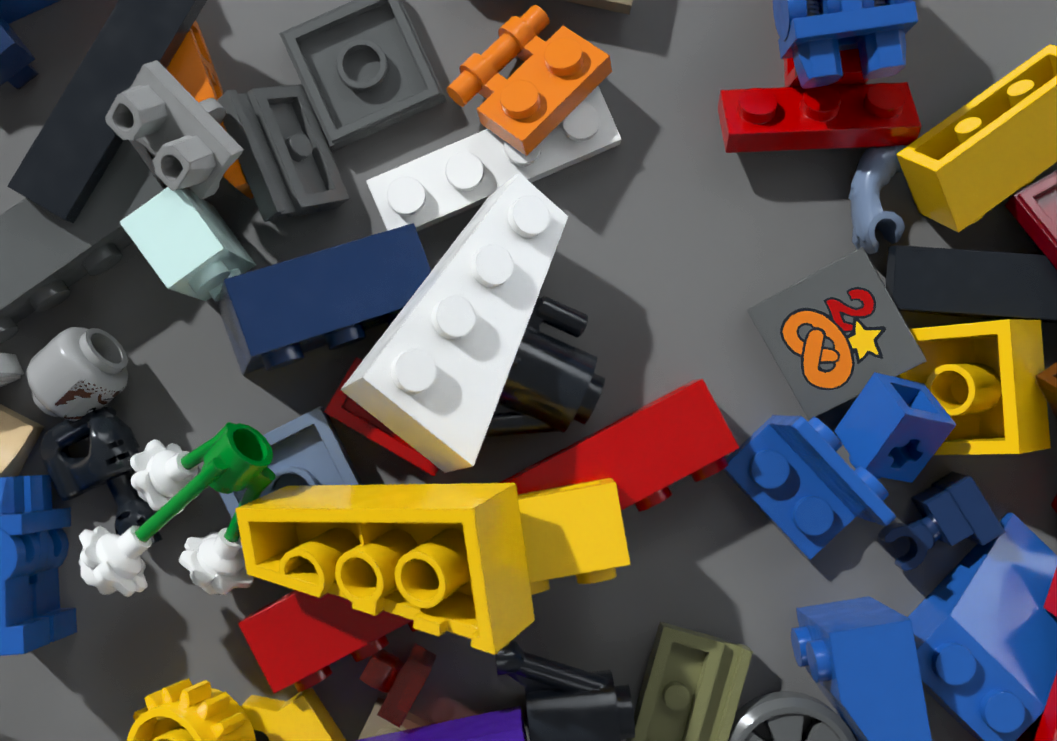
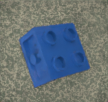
[723,415,896,560]

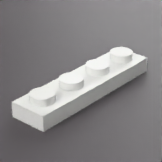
[366,86,622,232]

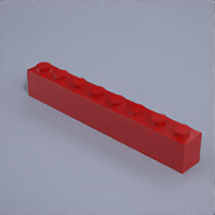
[238,379,739,694]

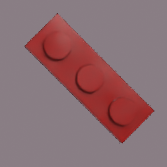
[718,82,922,153]

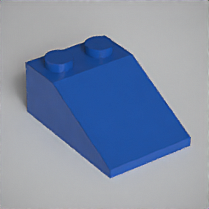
[908,512,1057,741]
[791,596,932,741]

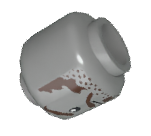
[26,327,128,421]

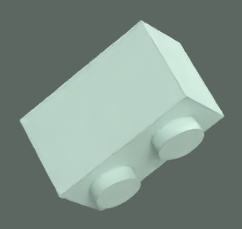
[120,187,256,301]

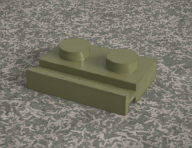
[626,621,753,741]

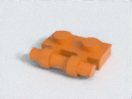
[446,5,612,156]

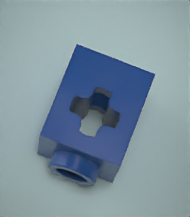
[834,372,956,483]

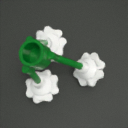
[79,422,275,597]

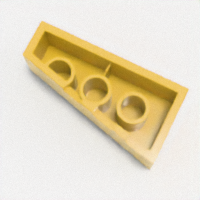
[235,483,535,655]

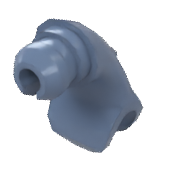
[848,145,908,254]

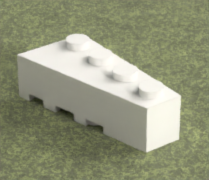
[341,173,568,473]

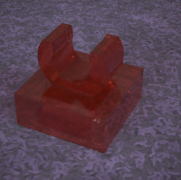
[359,643,437,728]

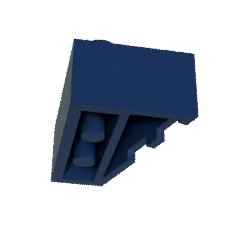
[218,223,431,375]

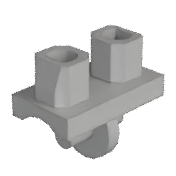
[106,60,244,200]

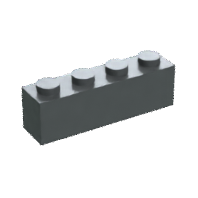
[0,139,168,344]

